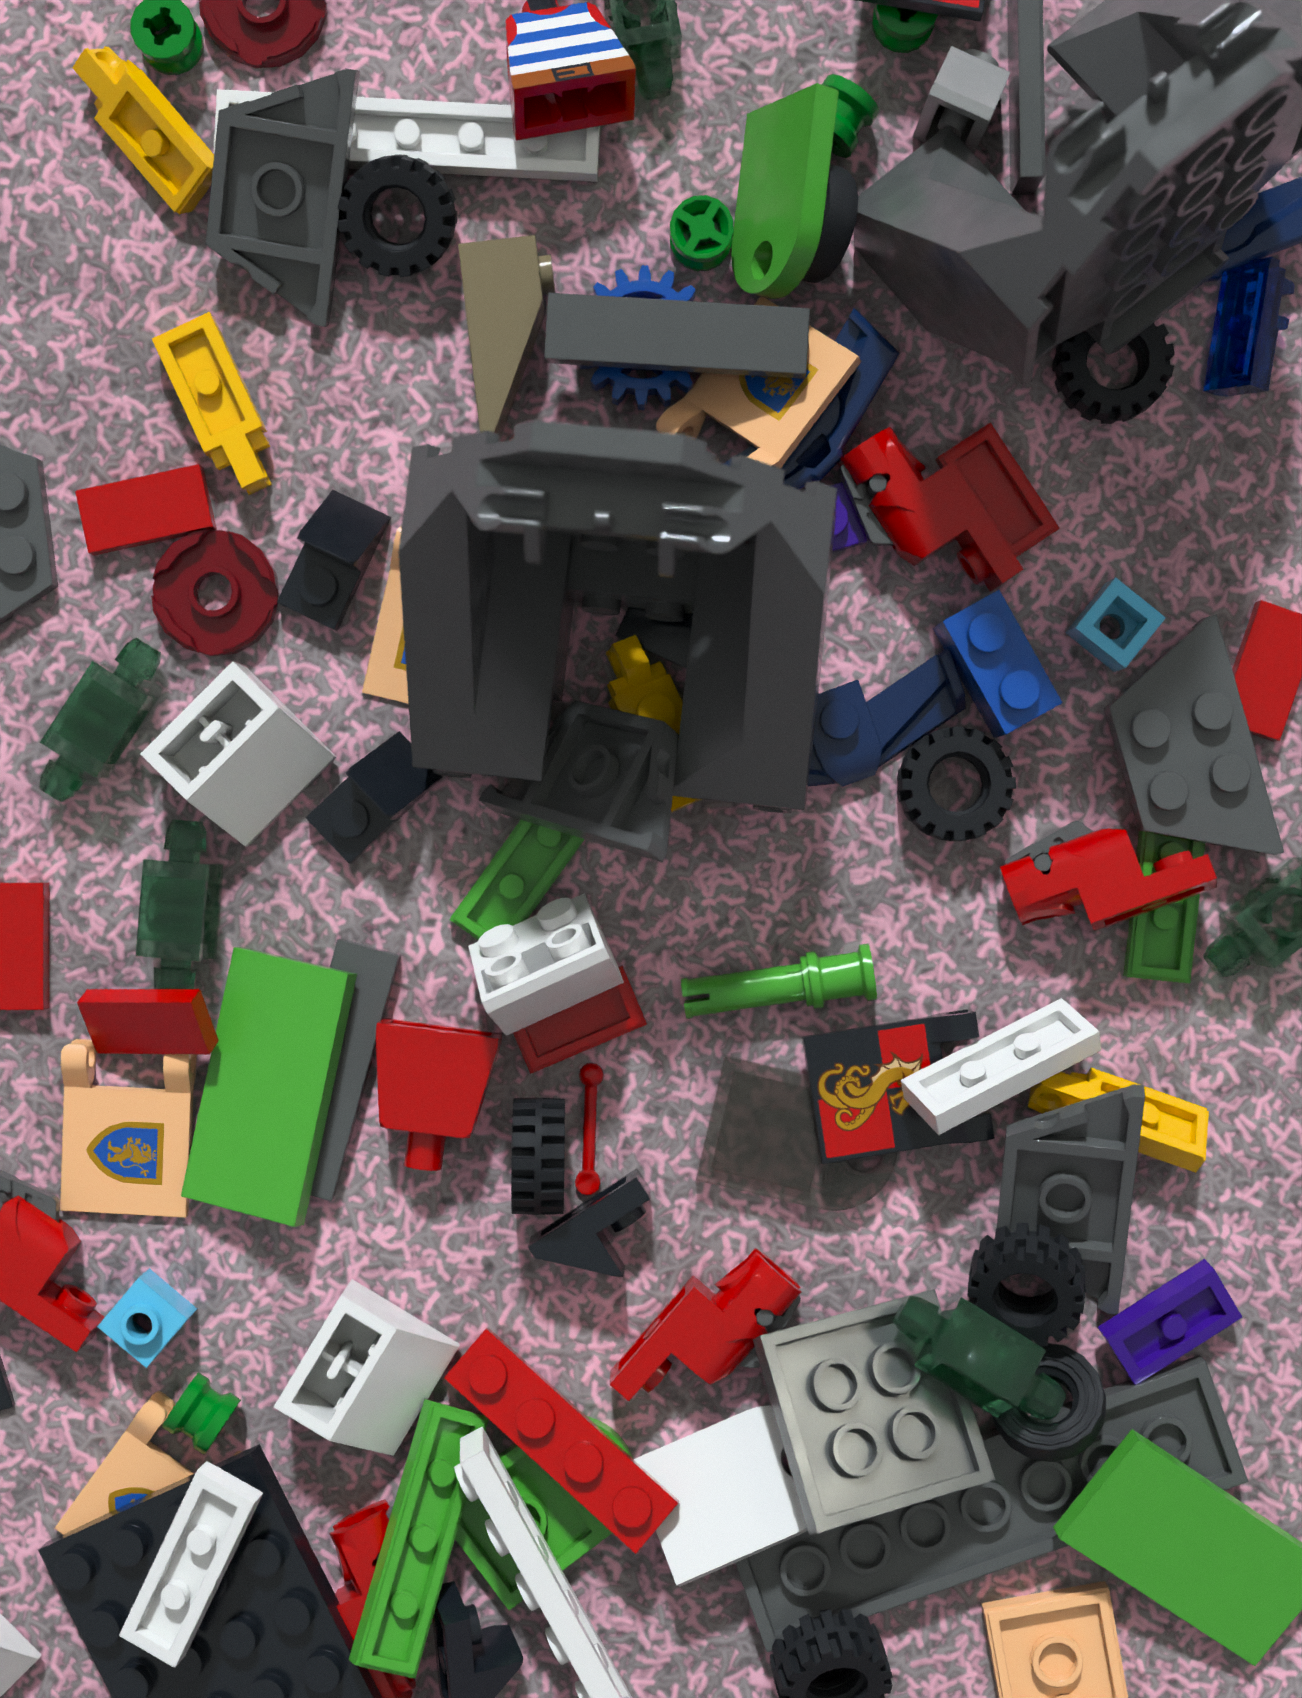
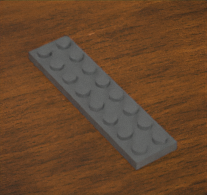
[735,1355,1249,1652]

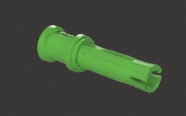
[681,943,877,1019]

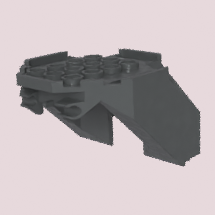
[853,0,1302,384]
[398,420,837,813]

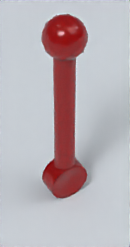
[575,1063,604,1195]

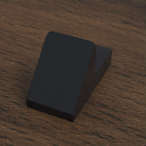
[277,490,391,631]
[305,731,443,864]
[528,1168,651,1277]
[432,1581,523,1698]

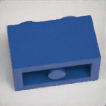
[933,590,1063,738]

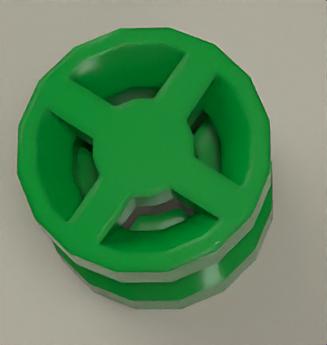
[130,0,204,75]
[872,4,938,53]
[822,74,880,158]
[670,195,734,272]
[162,1372,241,1455]

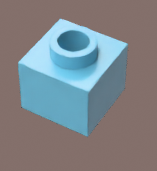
[1065,577,1166,672]
[97,1268,197,1368]

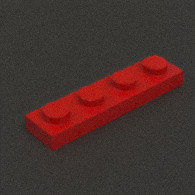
[444,1328,679,1554]

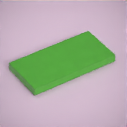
[181,947,357,1227]
[1053,1429,1302,1666]

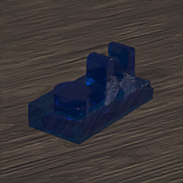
[1203,257,1295,397]

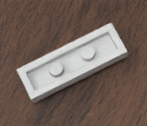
[901,998,1101,1135]
[119,1461,263,1668]

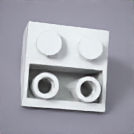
[141,661,337,847]
[468,893,624,1036]
[274,1279,460,1456]

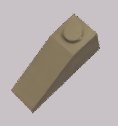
[458,235,555,441]

